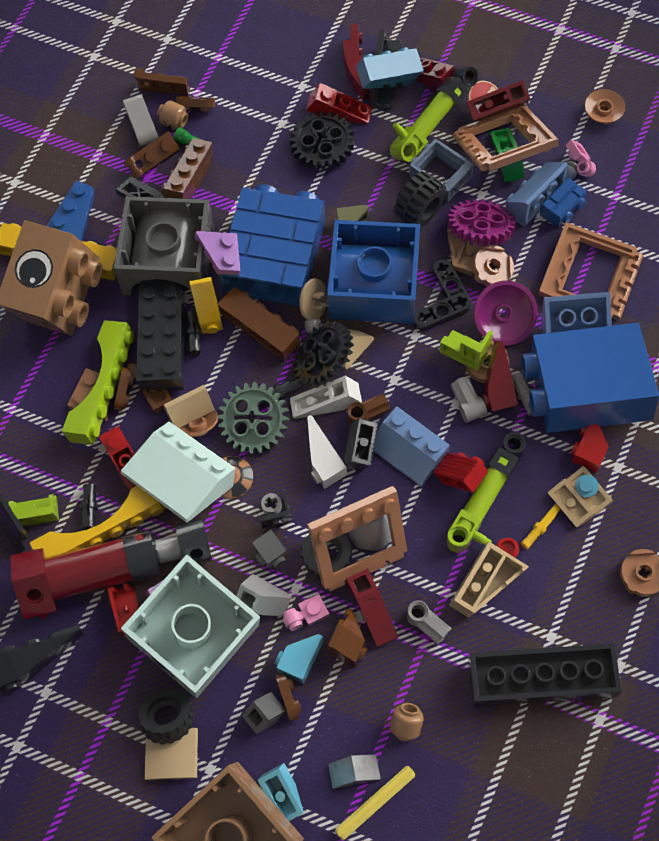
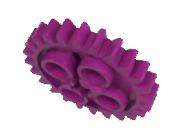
[447,199,516,247]

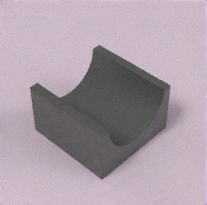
[114,197,215,295]

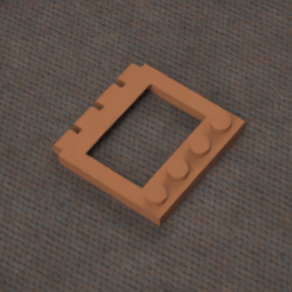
[453,104,559,171]
[538,222,643,320]
[307,486,407,592]

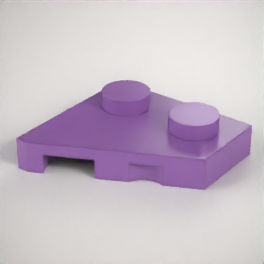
[195,231,240,275]

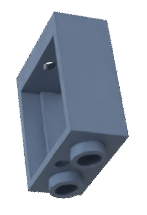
[409,138,474,203]

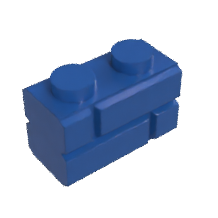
[539,178,587,228]

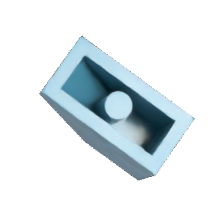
[275,634,323,684]
[258,763,304,821]

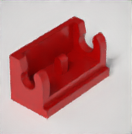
[107,583,139,638]

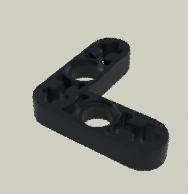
[414,259,471,331]

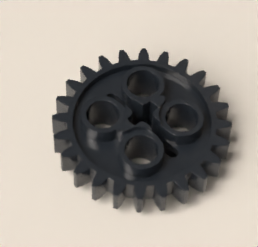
[290,111,355,171]
[292,321,354,388]

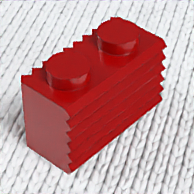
[434,452,488,494]

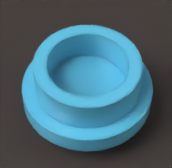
[575,475,599,498]

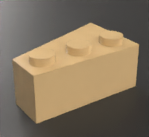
[449,542,529,618]

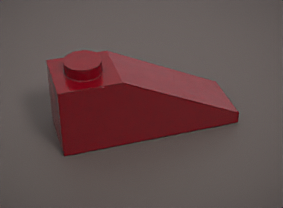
[466,80,530,121]
[482,340,518,411]

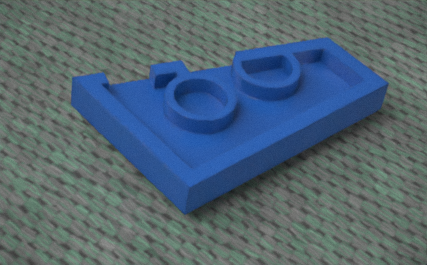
[47,180,95,241]

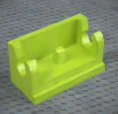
[8,494,59,526]

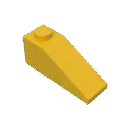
[189,277,223,334]

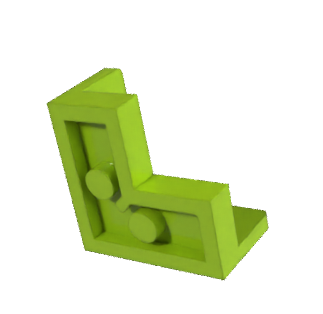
[440,330,493,371]

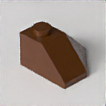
[328,608,367,667]

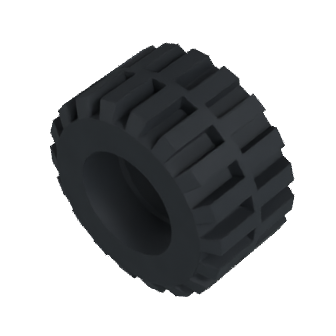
[394,171,446,228]

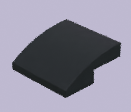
[0,494,29,554]

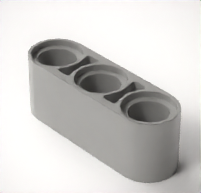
[123,94,158,148]

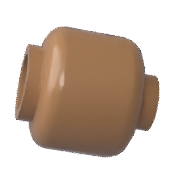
[157,101,188,130]
[390,703,424,741]

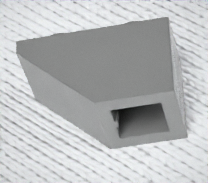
[236,574,292,616]

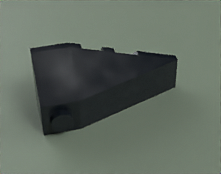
[0,625,85,693]

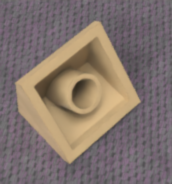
[164,385,215,428]

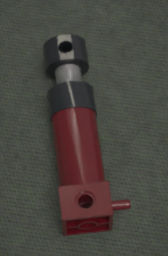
[11,519,212,619]

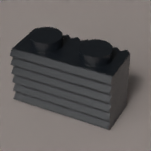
[344,419,378,472]

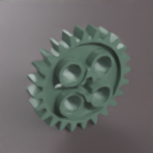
[218,382,290,454]

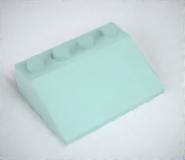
[121,422,235,522]

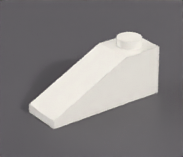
[290,376,362,419]
[307,415,347,489]

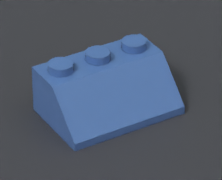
[505,162,568,227]
[541,292,612,334]
[373,406,450,487]

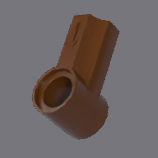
[347,394,391,427]

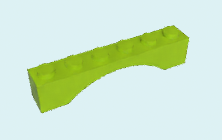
[62,320,134,445]

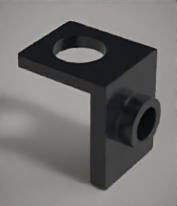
[260,489,292,528]

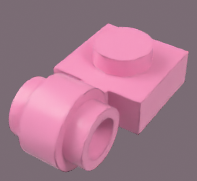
[565,140,596,178]
[282,594,329,631]

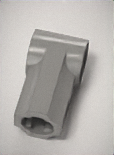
[451,377,487,423]
[406,600,451,644]

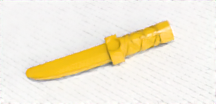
[521,503,560,549]

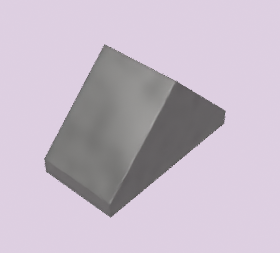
[328,755,381,789]

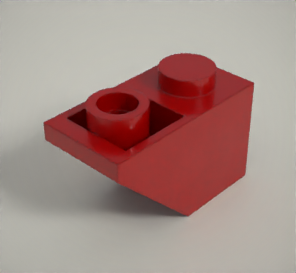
[571,424,608,473]

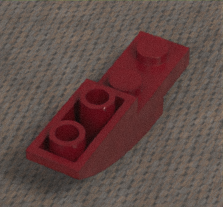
[343,24,370,100]

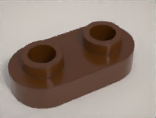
[176,96,215,111]
[113,367,134,411]
[275,674,302,722]

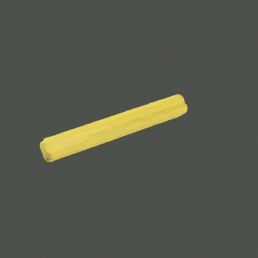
[335,766,415,840]

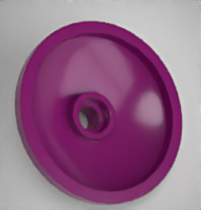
[473,280,538,345]

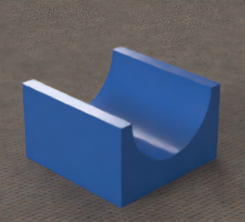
[328,220,420,324]

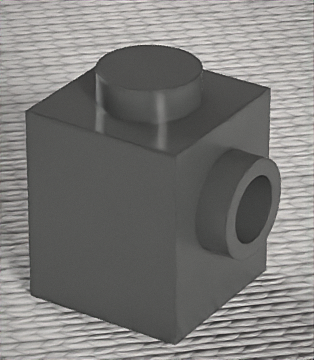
[252,530,288,571]
[242,692,286,734]

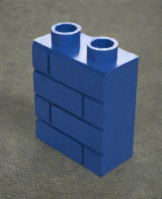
[218,184,326,307]

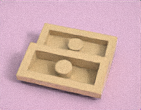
[547,466,614,528]
[145,728,198,781]

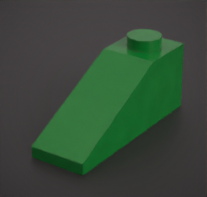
[490,128,525,182]

